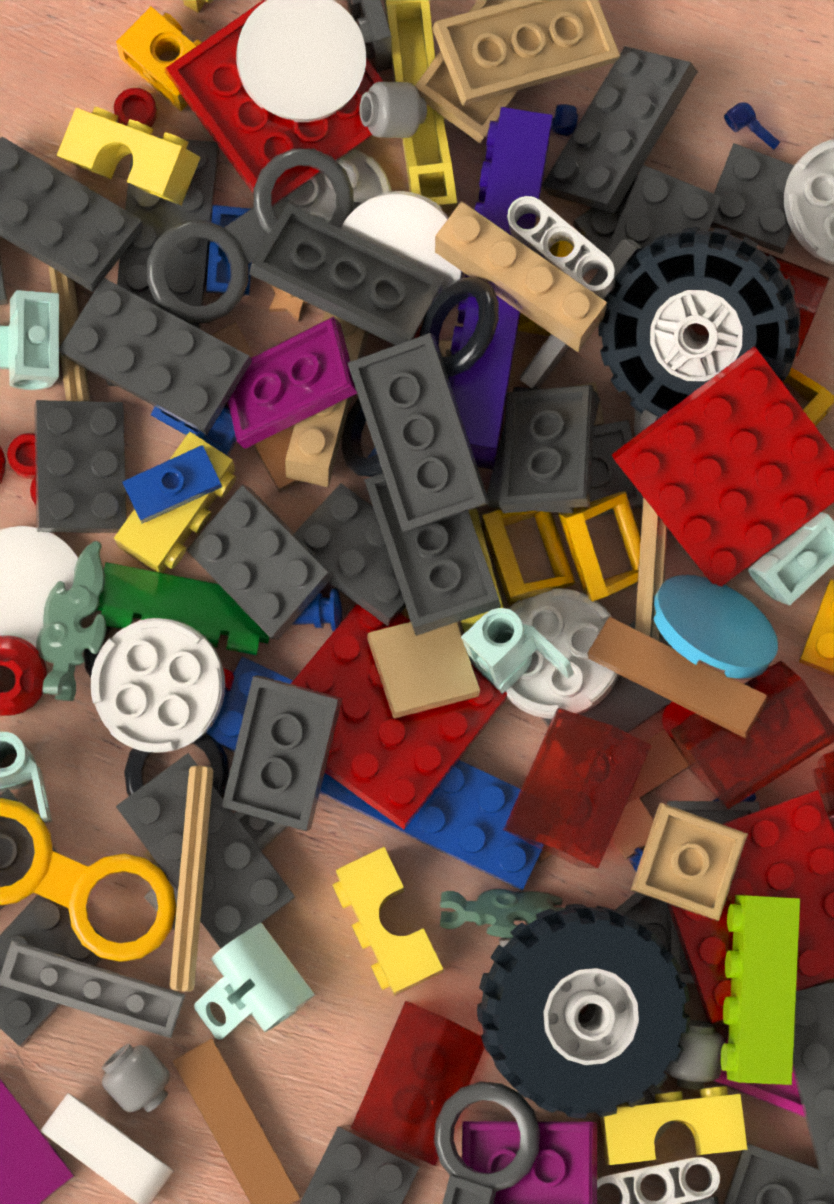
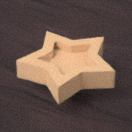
[269,285,308,321]

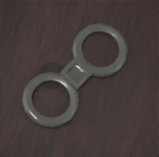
[147,148,354,323]
[434,1081,540,1204]

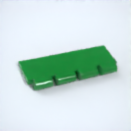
[97,562,269,656]

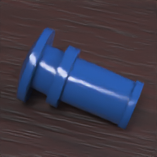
[292,588,342,632]

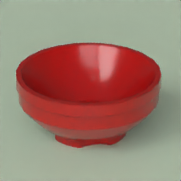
[0,635,47,716]

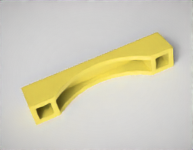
[384,0,457,217]

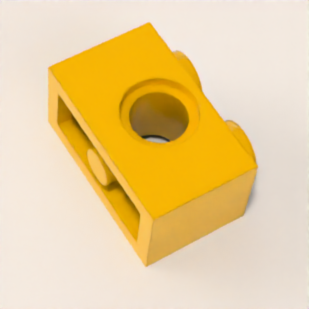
[116,6,202,111]

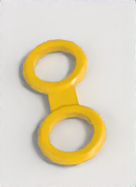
[0,798,177,962]

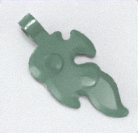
[36,541,106,701]
[440,889,565,938]

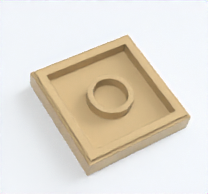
[367,622,480,719]
[631,803,747,921]

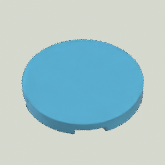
[653,575,778,679]

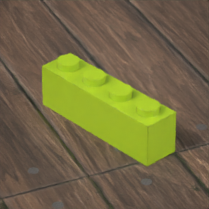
[721,895,800,1085]

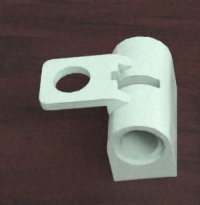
[0,290,59,390]
[748,512,834,606]
[461,608,574,694]
[0,732,52,823]
[194,923,315,1040]

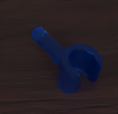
[724,102,780,150]
[551,104,578,136]

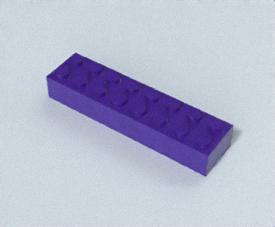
[449,107,553,470]

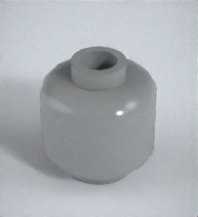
[360,82,427,138]
[665,1019,725,1090]
[102,1044,169,1112]

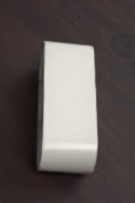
[507,196,615,300]
[41,1093,174,1204]
[597,1157,720,1204]

